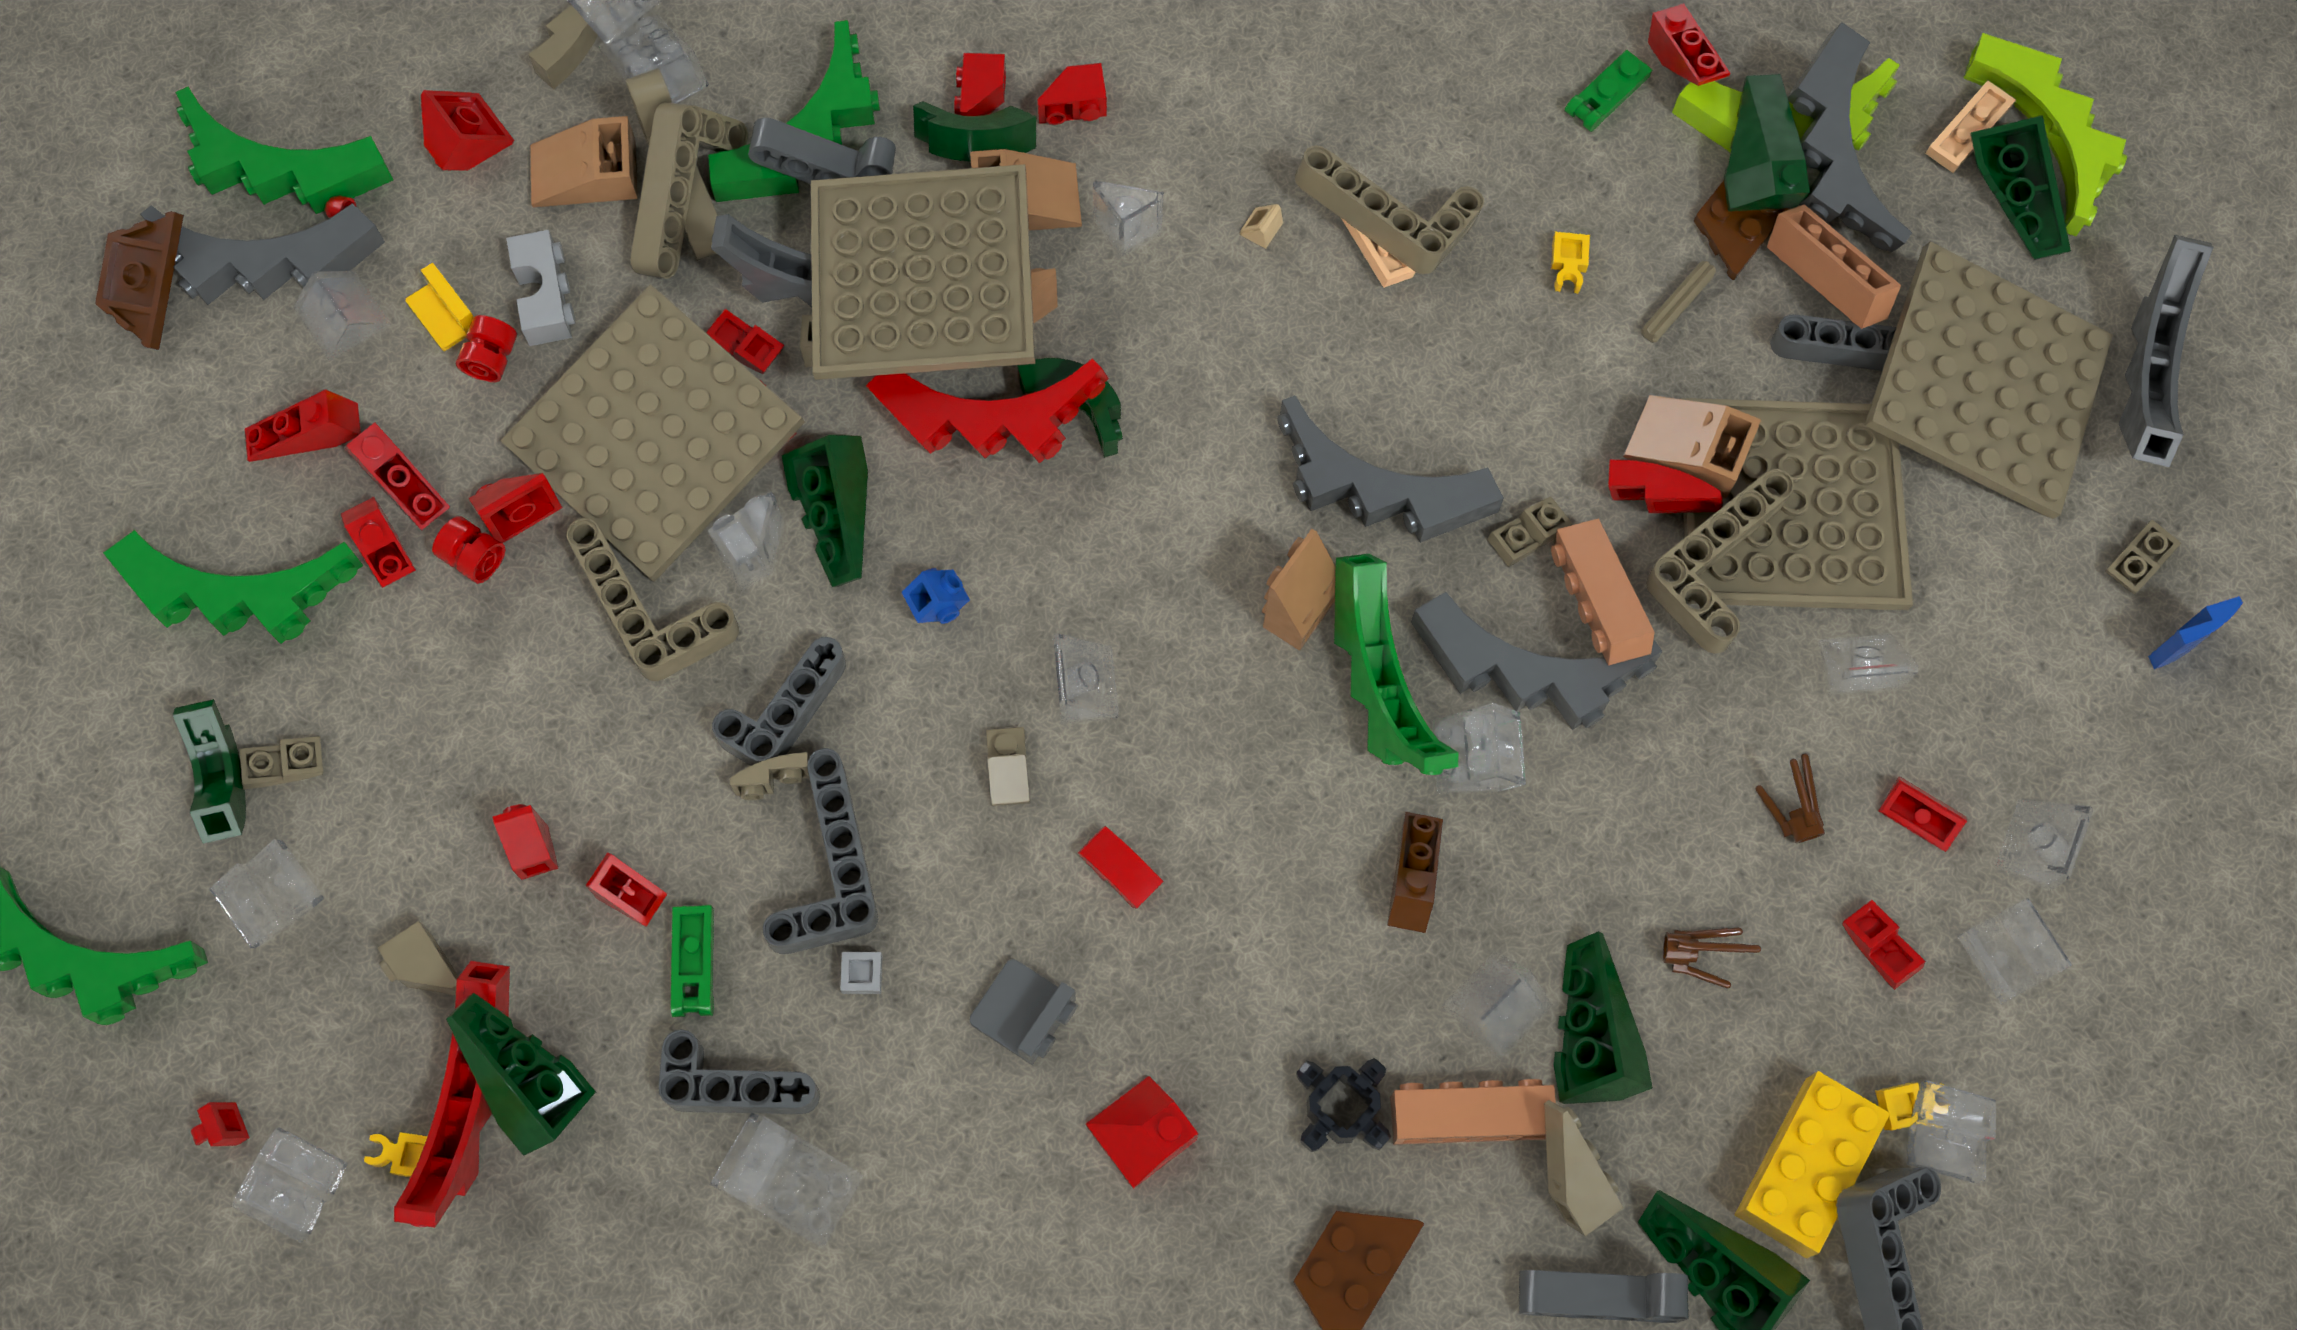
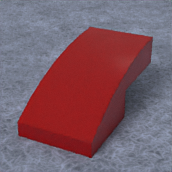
[706,309,785,374]
[1078,826,1164,909]
[1842,900,1926,990]

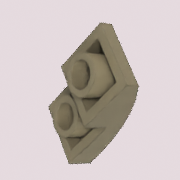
[1487,496,1572,567]
[2105,520,2181,595]
[239,736,323,790]
[730,752,810,800]

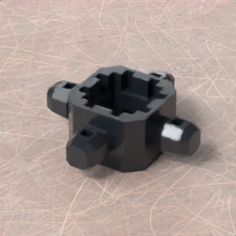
[1296,1058,1391,1152]

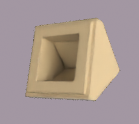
[1239,204,1283,249]

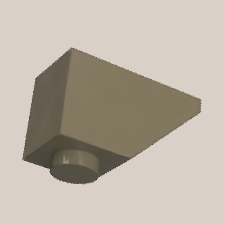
[378,921,459,995]

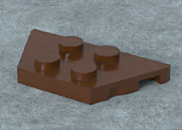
[1694,180,1791,280]
[95,211,184,350]
[1293,1211,1424,1330]

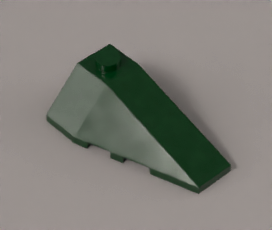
[1554,931,1653,1104]
[1638,1190,1810,1330]

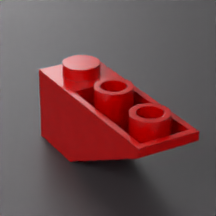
[1648,3,1730,86]
[245,389,361,462]
[345,422,450,531]

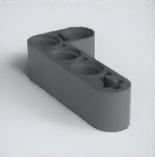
[748,118,896,184]
[712,637,846,766]
[659,1029,820,1114]
[1519,1270,1689,1323]

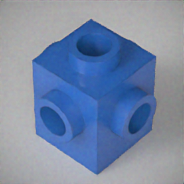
[901,568,970,624]

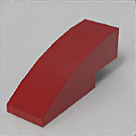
[1608,459,1723,513]

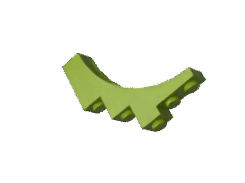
[1964,33,2127,236]
[1672,58,1900,153]

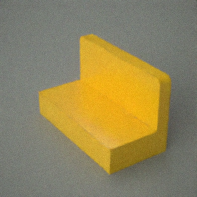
[405,262,473,351]

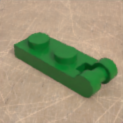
[1564,50,1652,132]
[671,905,714,1017]

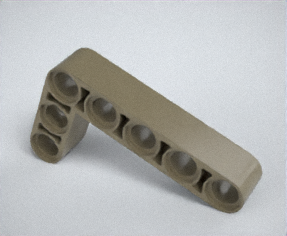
[625,68,718,261]
[631,102,748,279]
[1295,145,1484,274]
[1646,469,1794,654]
[566,518,739,681]

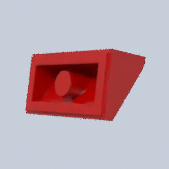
[1878,776,1967,852]

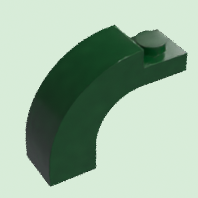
[913,101,1037,162]
[1017,358,1123,458]
[173,699,246,844]

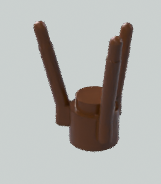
[1756,753,1825,844]
[1663,928,1761,988]

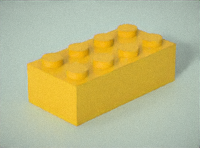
[1734,1071,1890,1258]

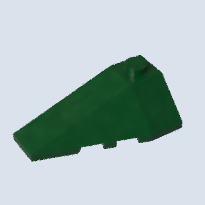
[1724,74,1810,212]
[1970,115,2071,260]
[781,435,868,587]
[446,993,596,1156]

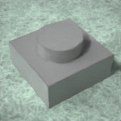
[840,952,883,994]

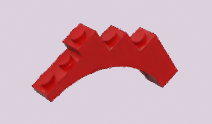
[866,358,1109,463]
[394,961,510,1228]

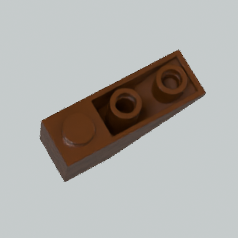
[1387,812,1443,933]

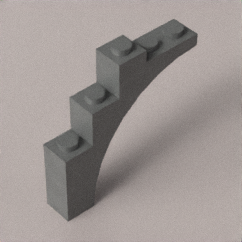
[1787,22,1912,253]
[140,203,385,305]
[711,214,812,308]
[2119,235,2214,467]
[1277,396,1504,543]
[1411,592,1663,730]

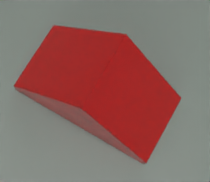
[586,852,667,927]

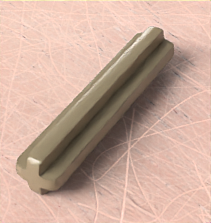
[1641,261,1716,343]

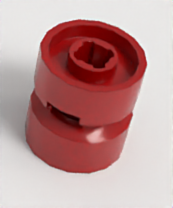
[456,315,518,383]
[432,516,506,584]

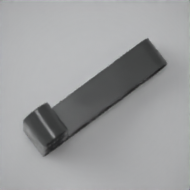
[1770,314,1896,371]
[763,748,878,954]
[1836,1167,1941,1330]

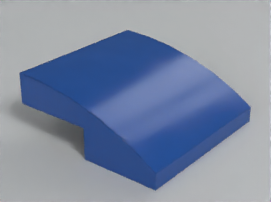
[2148,596,2243,670]

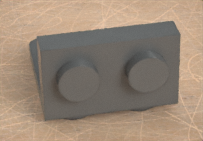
[970,959,1078,1065]

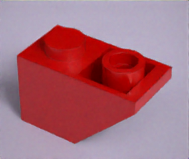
[954,53,1006,116]
[1037,63,1107,125]
[341,497,416,588]
[492,804,559,880]

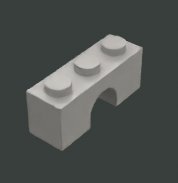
[506,230,576,346]

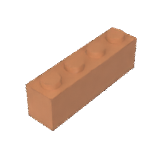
[1767,204,1901,329]
[1551,518,1655,666]
[1390,1079,1556,1145]

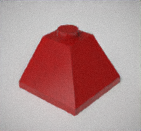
[421,90,515,171]
[468,473,563,544]
[1085,1076,1198,1189]

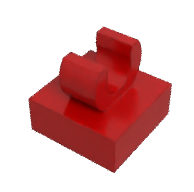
[191,1102,250,1146]

